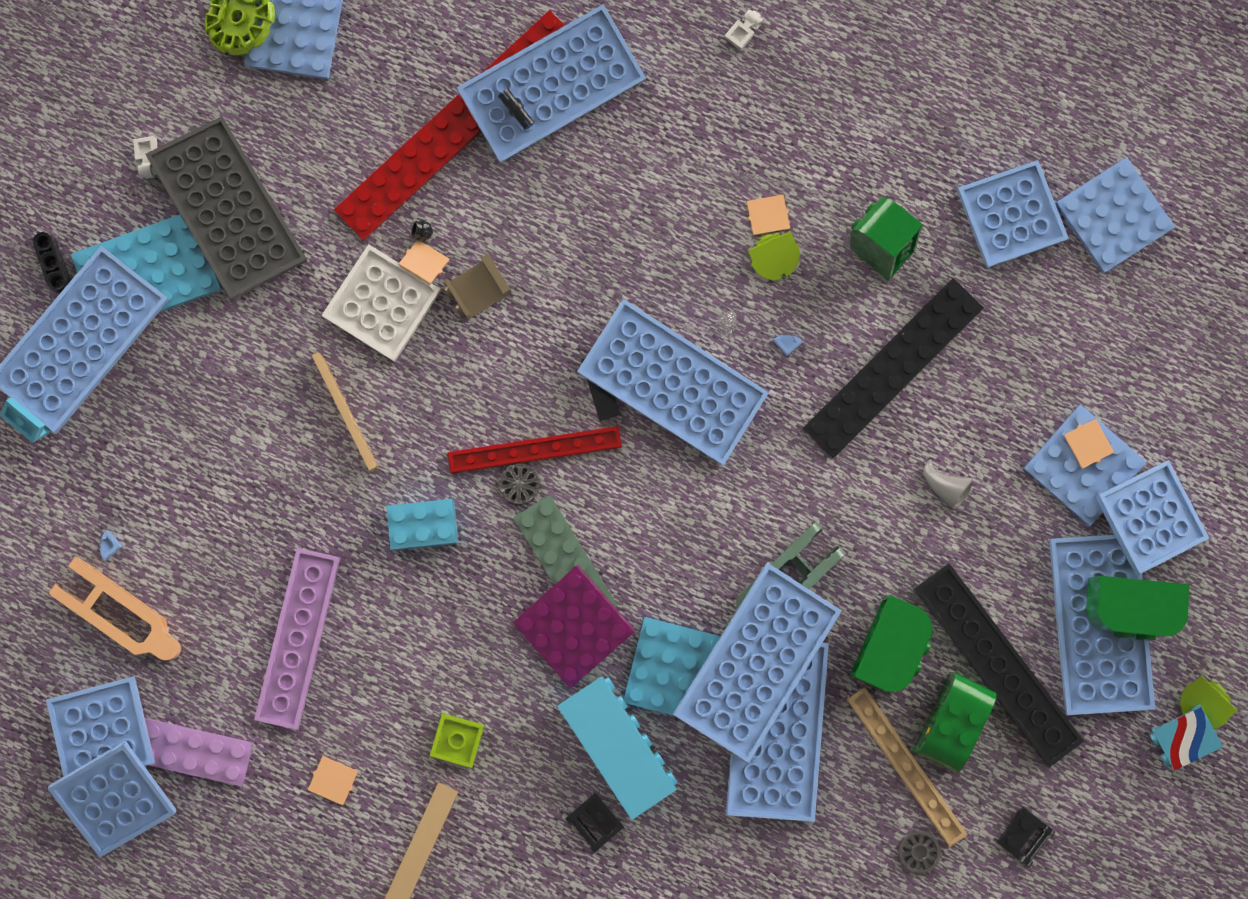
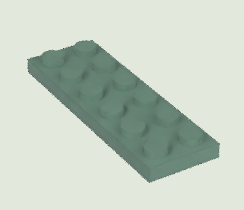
[513,495,618,608]

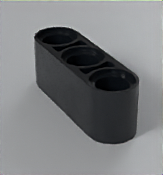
[33,232,71,294]

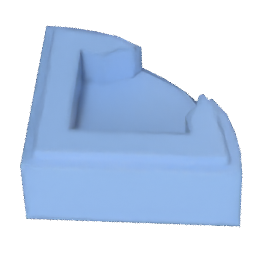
[772,335,803,357]
[100,530,123,561]

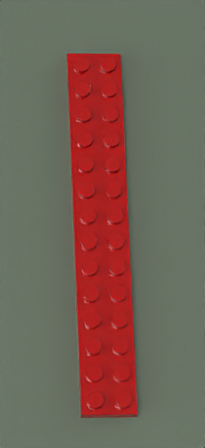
[333,10,565,241]

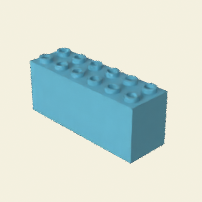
[557,676,678,820]

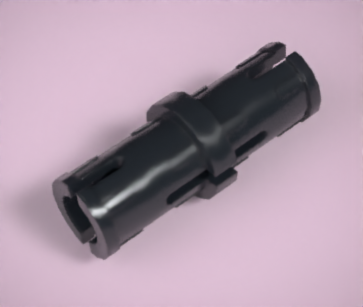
[498,88,535,131]

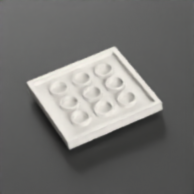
[321,244,441,362]

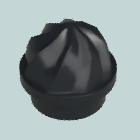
[411,220,433,241]

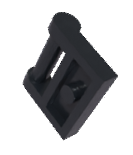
[565,793,624,853]
[996,807,1055,868]

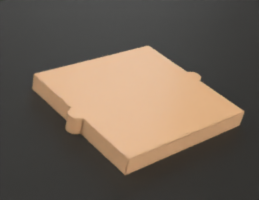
[747,195,790,236]
[399,241,449,285]
[1063,419,1114,469]
[308,756,358,805]

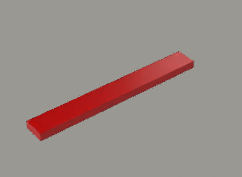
[447,426,622,474]

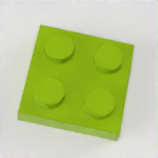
[430,713,485,768]

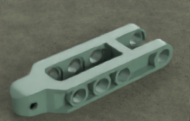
[725,521,846,629]

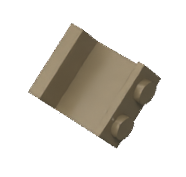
[443,254,511,320]

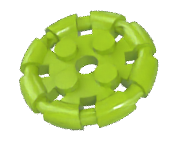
[205,0,275,56]

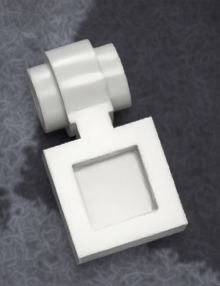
[725,10,763,51]
[133,136,158,179]

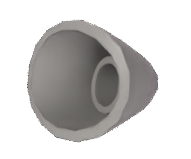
[923,459,973,509]

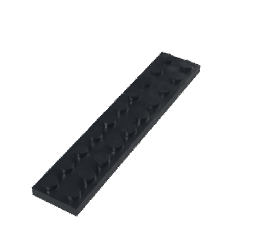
[802,278,984,459]
[913,563,1084,768]

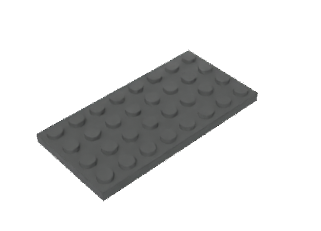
[145,116,307,301]

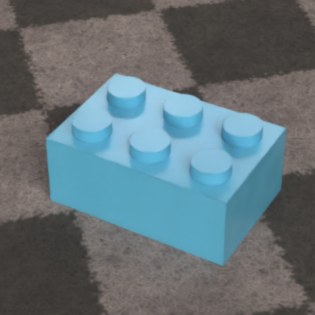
[386,499,459,551]

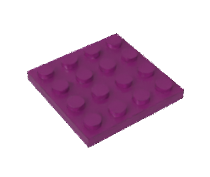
[513,565,636,689]

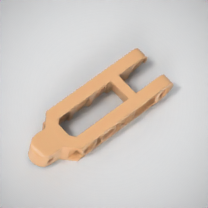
[49,556,181,660]

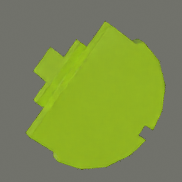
[747,231,800,280]
[1180,675,1238,729]

